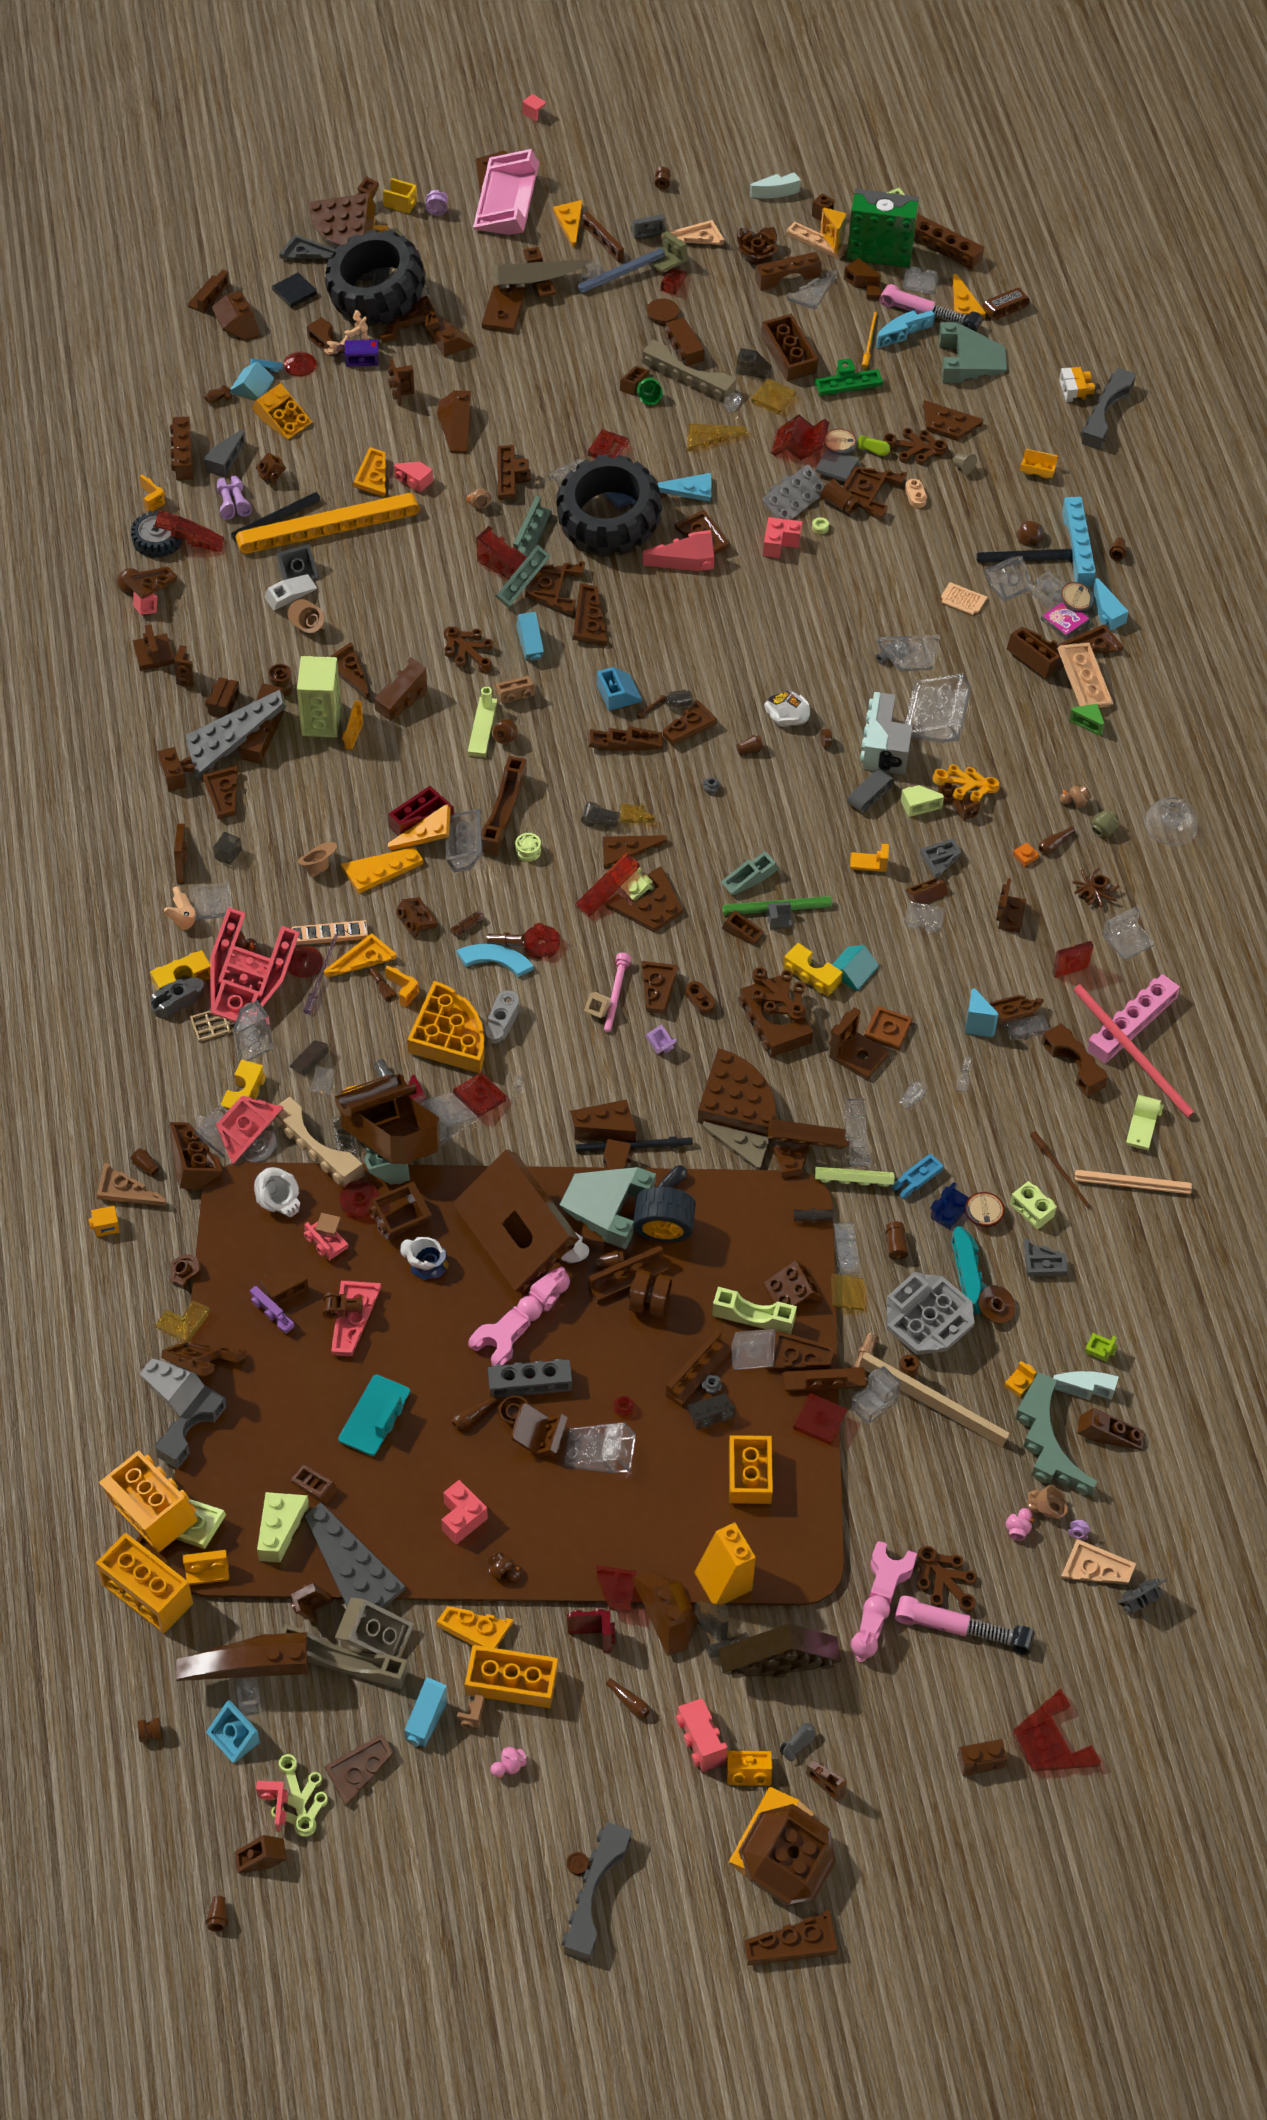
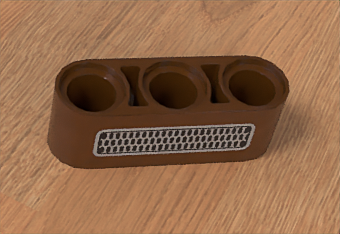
[982,288,1030,320]

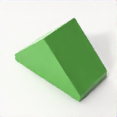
[1069,704,1104,736]

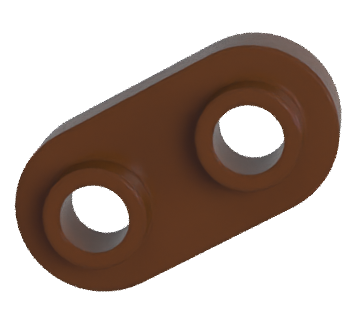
[685,981,715,1014]

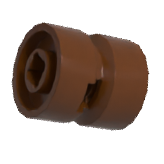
[268,664,293,697]

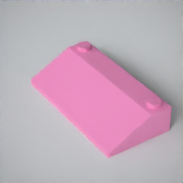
[473,149,539,235]

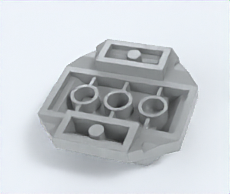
[887,1272,974,1355]

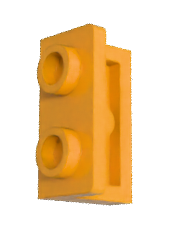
[1019,449,1058,479]

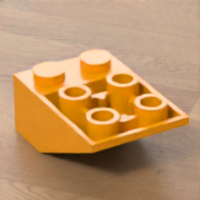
[252,383,312,440]

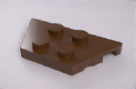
[923,400,984,441]

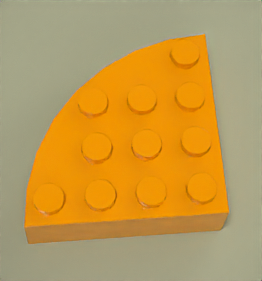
[407,981,485,1073]

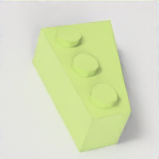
[257,1492,309,1562]

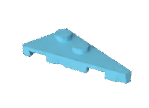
[657,473,711,502]

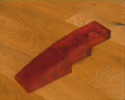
[154,510,224,552]

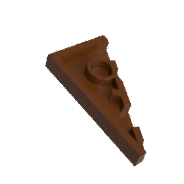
[1058,624,1123,653]
[330,642,370,699]
[174,823,188,884]
[603,835,667,869]

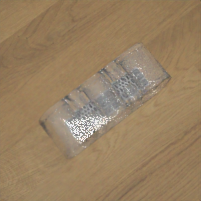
[833,1222,860,1275]

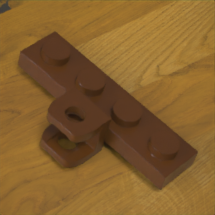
[497,445,531,500]

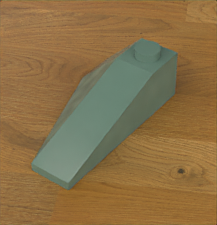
[364,1147,410,1185]

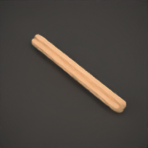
[1075,1170,1192,1194]

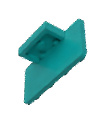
[338,1375,410,1456]

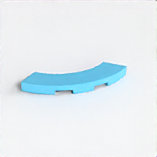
[456,944,534,977]

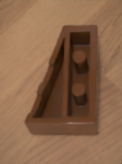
[374,657,427,721]

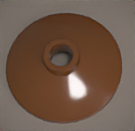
[979,1285,1016,1324]

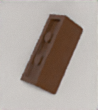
[188,269,229,313]

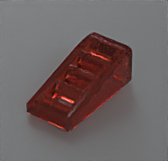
[661,268,687,295]

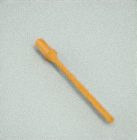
[861,312,877,370]

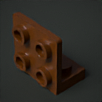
[996,878,1026,933]
[764,1260,823,1306]

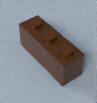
[664,317,704,366]

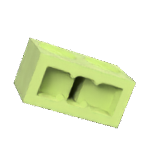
[1010,1181,1057,1230]

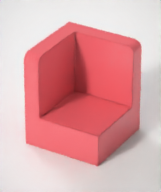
[522,94,546,122]
[133,592,157,615]

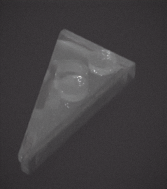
[787,269,839,310]

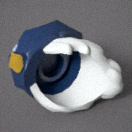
[401,1237,449,1280]

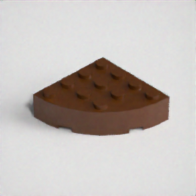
[310,193,376,249]
[697,1048,776,1141]

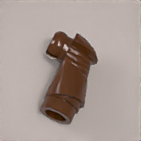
[204,385,232,404]

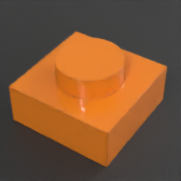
[1012,842,1039,867]

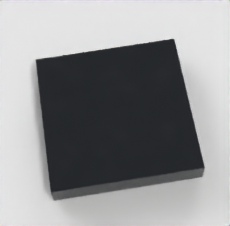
[272,272,317,308]

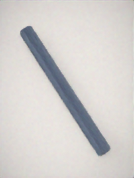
[578,248,665,293]

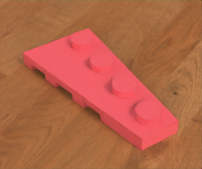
[331,1281,381,1357]

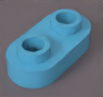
[250,359,283,372]

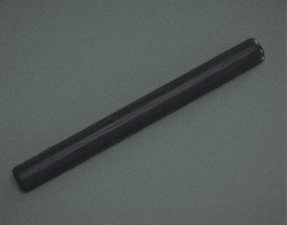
[231,492,321,542]
[976,548,1073,563]

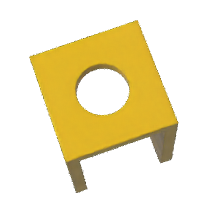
[383,178,417,214]

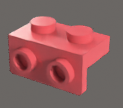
[304,1222,348,1261]

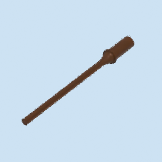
[1030,1131,1090,1208]

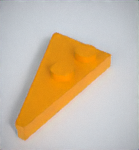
[952,274,986,319]
[388,805,451,851]
[323,933,397,978]

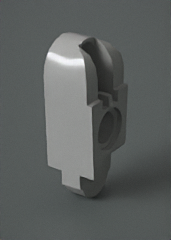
[484,990,519,1044]

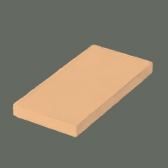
[1057,643,1113,708]

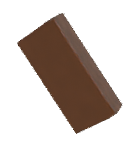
[905,878,948,907]

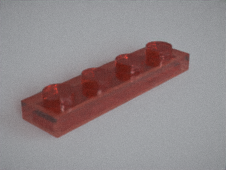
[575,853,641,917]

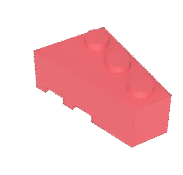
[675,1698,728,1773]

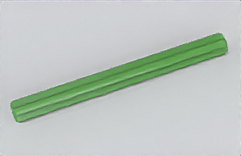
[722,896,832,916]

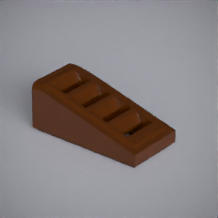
[620,366,650,395]
[722,910,765,945]
[290,1464,338,1505]

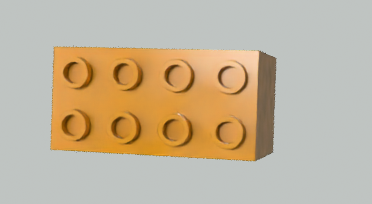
[99,1450,198,1553]
[96,1532,193,1634]

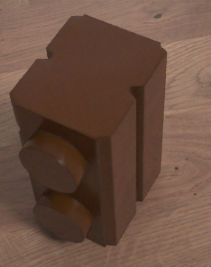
[205,677,240,718]
[957,1739,1007,1776]

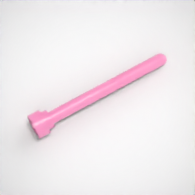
[604,953,631,1033]

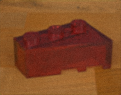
[476,526,527,580]

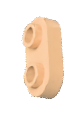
[905,479,927,508]

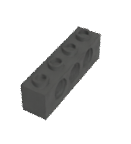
[488,1359,572,1398]

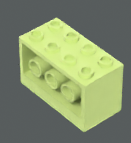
[297,656,341,737]

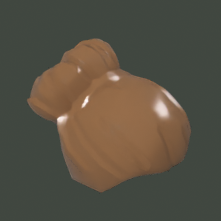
[1027,1485,1068,1519]

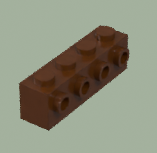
[170,416,193,480]

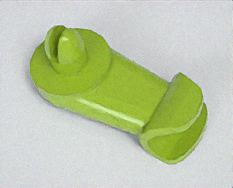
[857,435,890,456]

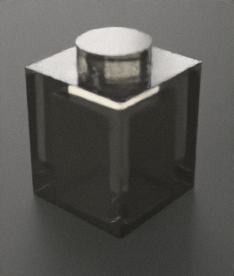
[213,832,242,865]

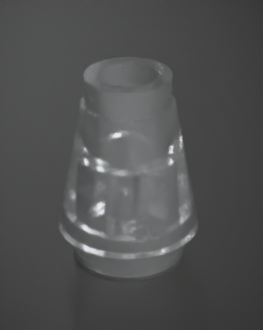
[899,1081,927,1110]

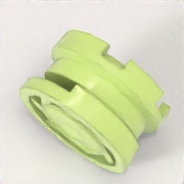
[515,833,541,862]

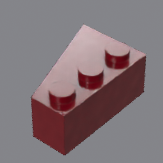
[388,786,454,836]

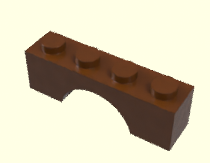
[755,252,822,291]
[1041,1023,1108,1097]

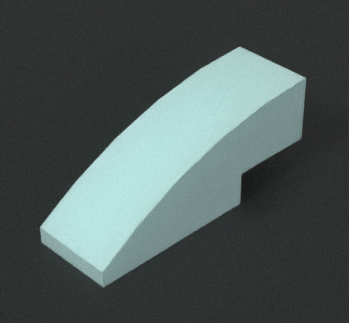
[750,173,801,199]
[1053,1371,1119,1400]

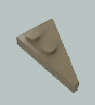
[702,1121,769,1170]

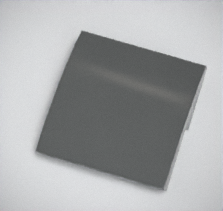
[815,450,860,482]

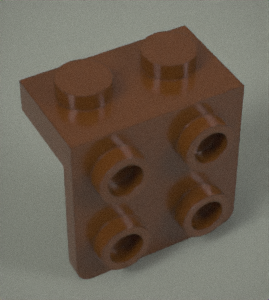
[511,1403,567,1458]

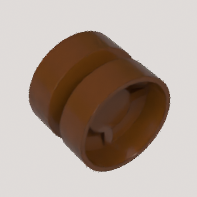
[629,1269,672,1318]

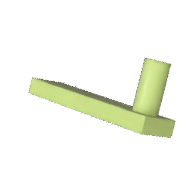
[468,687,497,758]

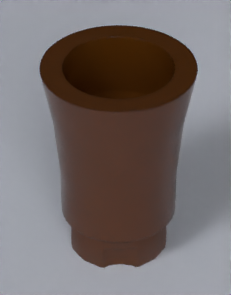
[820,479,859,514]

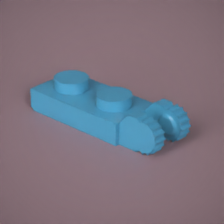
[892,1154,944,1199]

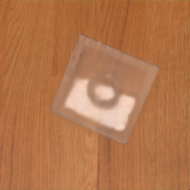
[731,1329,776,1370]

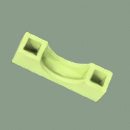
[712,1287,797,1334]

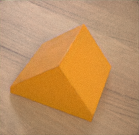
[820,208,847,253]

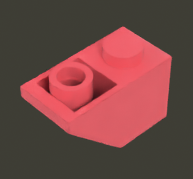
[394,462,433,493]

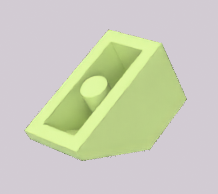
[901,785,944,817]

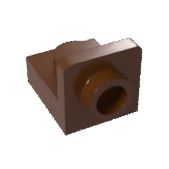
[952,795,980,821]

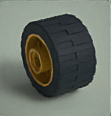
[634,1187,696,1242]

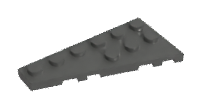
[305,1503,406,1608]

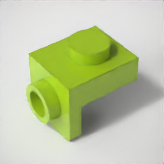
[1084,1333,1118,1362]

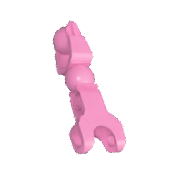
[468,1266,570,1366]
[851,1541,917,1662]

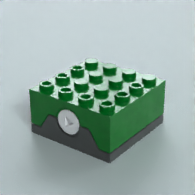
[847,189,919,268]

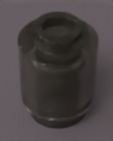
[665,690,693,710]

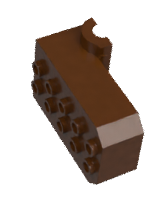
[335,1074,440,1164]

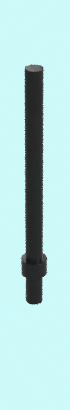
[576,1136,693,1152]

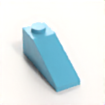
[1093,578,1129,631]

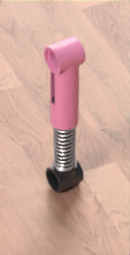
[879,284,983,332]
[895,1596,1035,1655]

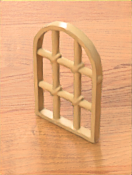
[190,1011,242,1042]

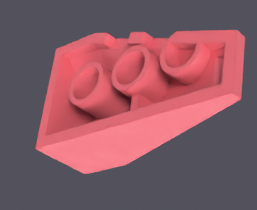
[642,530,714,571]

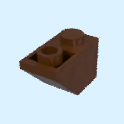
[844,258,881,288]

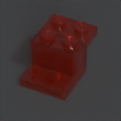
[770,415,830,461]

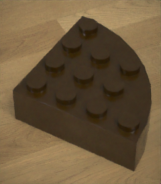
[719,1623,841,1678]

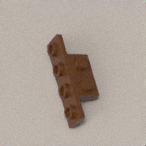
[783,1367,866,1392]

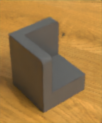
[767,902,792,929]

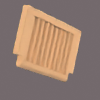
[940,582,987,615]

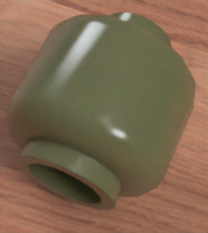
[1092,811,1119,838]

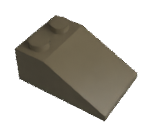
[335,1598,414,1658]

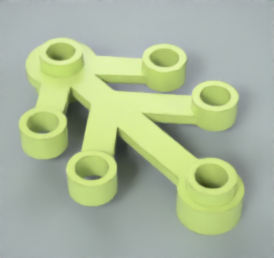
[271,1754,328,1837]

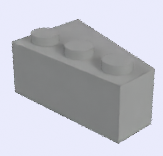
[140,1359,204,1417]

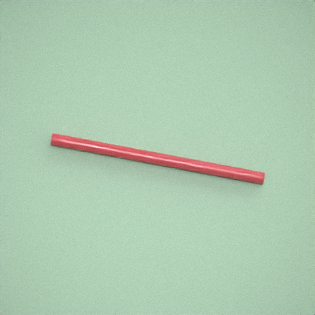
[1073,984,1194,1118]

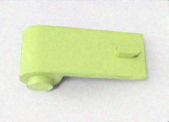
[1125,1095,1164,1150]

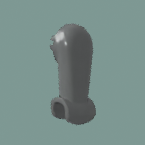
[779,1723,816,1761]

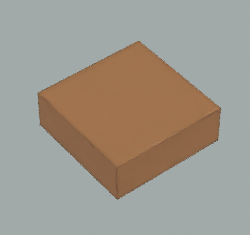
[315,1213,341,1237]

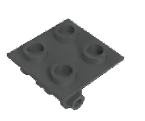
[1117,1577,1168,1614]

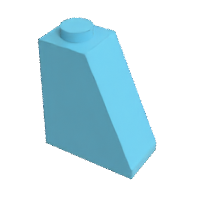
[516,612,544,661]
[404,1677,448,1747]

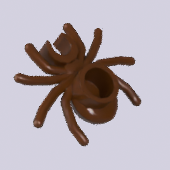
[1072,868,1120,908]

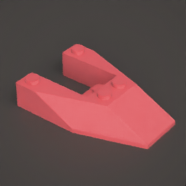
[210,907,300,1026]

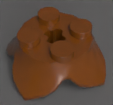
[737,227,778,265]

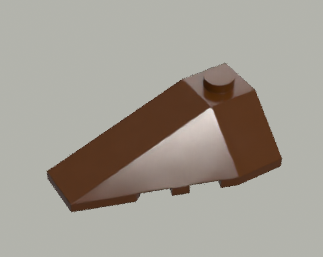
[169,1122,222,1190]

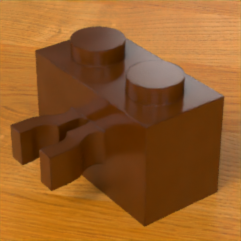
[157,747,195,792]

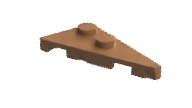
[97,1163,167,1206]

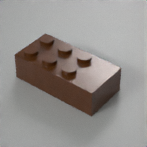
[761,314,818,381]

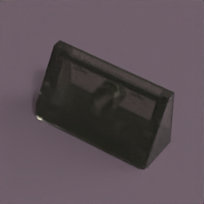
[289,1040,329,1077]

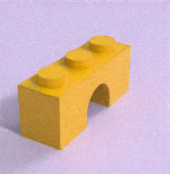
[783,943,843,997]
[150,950,210,991]
[220,1059,266,1116]

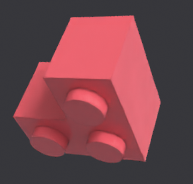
[763,517,802,558]
[441,1480,488,1545]

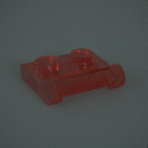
[588,429,629,459]

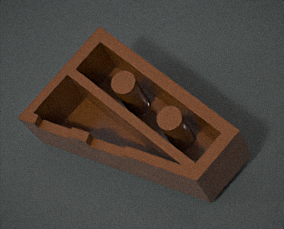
[1007,627,1064,678]
[570,1099,636,1141]

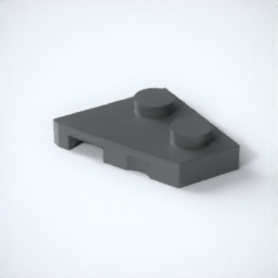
[1023,1239,1067,1276]

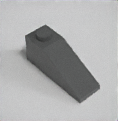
[204,430,246,477]

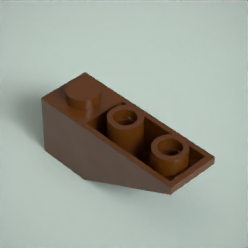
[1077,1408,1144,1450]

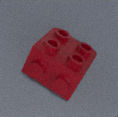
[567,1609,616,1653]

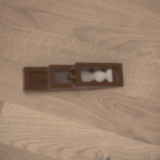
[588,726,663,751]

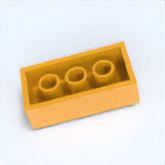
[465,1645,558,1709]

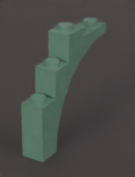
[1015,1372,1098,1497]

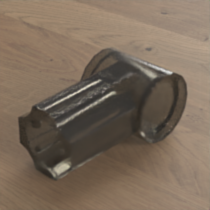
[581,802,619,828]

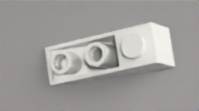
[265,574,317,611]

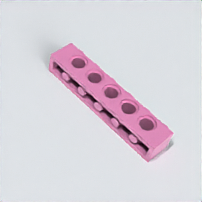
[1088,974,1180,1064]

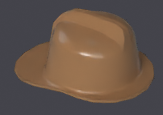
[288,599,325,633]
[298,842,337,877]

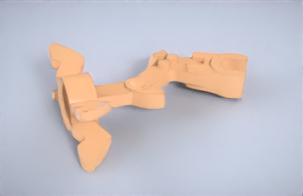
[324,310,370,355]

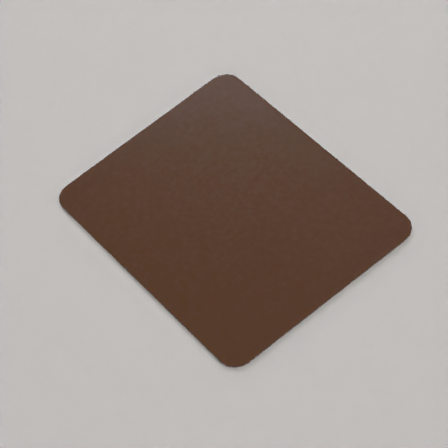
[167,1162,844,1605]

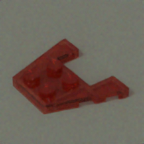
[1012,1689,1101,1772]

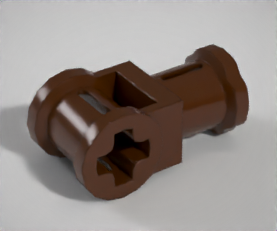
[322,1292,363,1319]

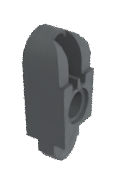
[151,977,204,1018]

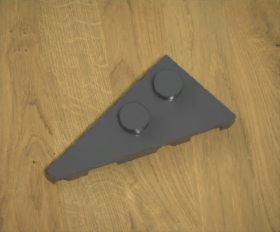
[279,234,335,259]

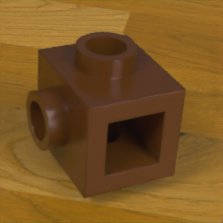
[256,453,286,483]

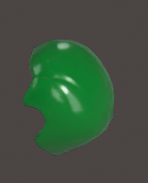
[637,377,663,405]

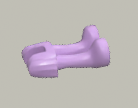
[217,476,252,520]

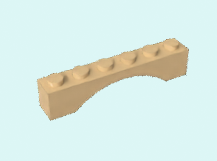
[273,1097,365,1189]

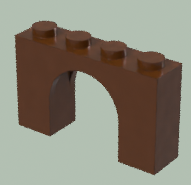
[738,975,813,1057]

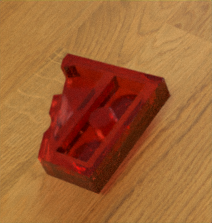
[596,1565,637,1613]

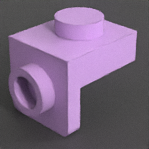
[645,1024,677,1055]

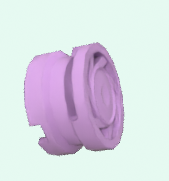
[426,190,448,216]

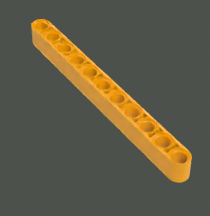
[235,493,420,554]

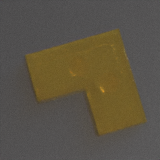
[155,1300,211,1342]

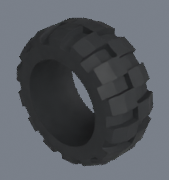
[325,229,426,326]
[556,454,662,557]

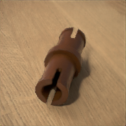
[487,932,526,947]

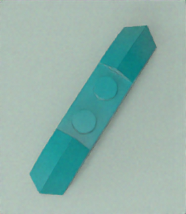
[951,1226,987,1314]

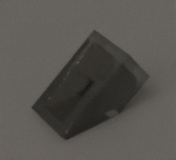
[736,348,772,380]

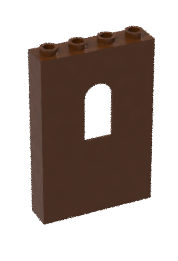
[452,1149,580,1293]

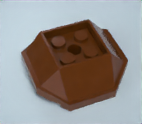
[738,1804,836,1906]

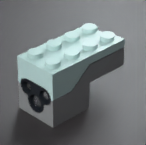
[860,692,912,775]

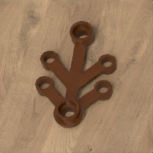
[883,428,948,465]
[443,626,493,674]
[752,967,806,1021]
[917,1546,977,1613]

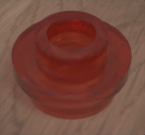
[613,1396,634,1416]

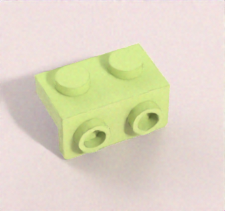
[611,860,655,902]

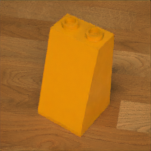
[695,1522,756,1608]

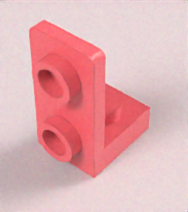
[256,1781,288,1832]

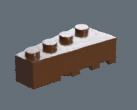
[238,683,285,764]

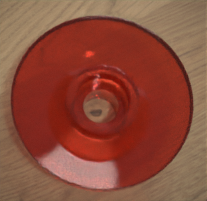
[283,352,316,376]
[287,946,323,978]

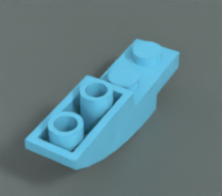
[876,310,934,348]

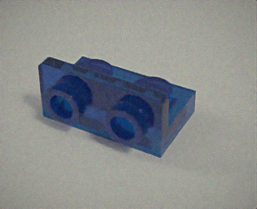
[930,1182,970,1230]

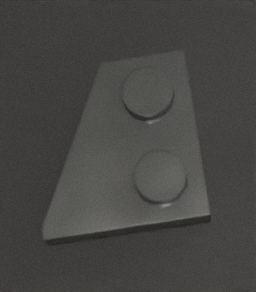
[920,838,961,879]

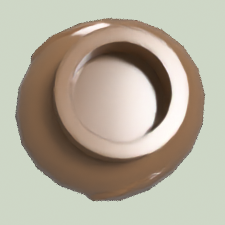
[467,488,491,509]
[1060,785,1092,808]

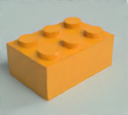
[729,1436,773,1504]

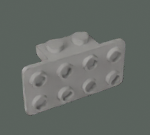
[762,465,825,520]

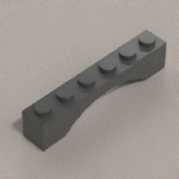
[1080,368,1136,450]
[561,1822,632,1962]

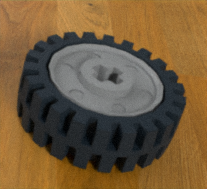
[131,510,183,558]

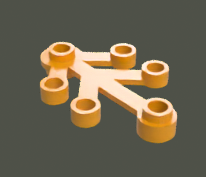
[933,764,999,802]

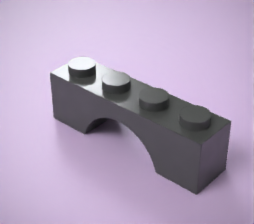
[155,1386,227,1469]

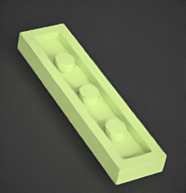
[815,1167,894,1187]

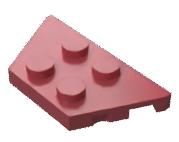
[216,1096,284,1164]

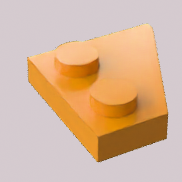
[342,700,363,750]

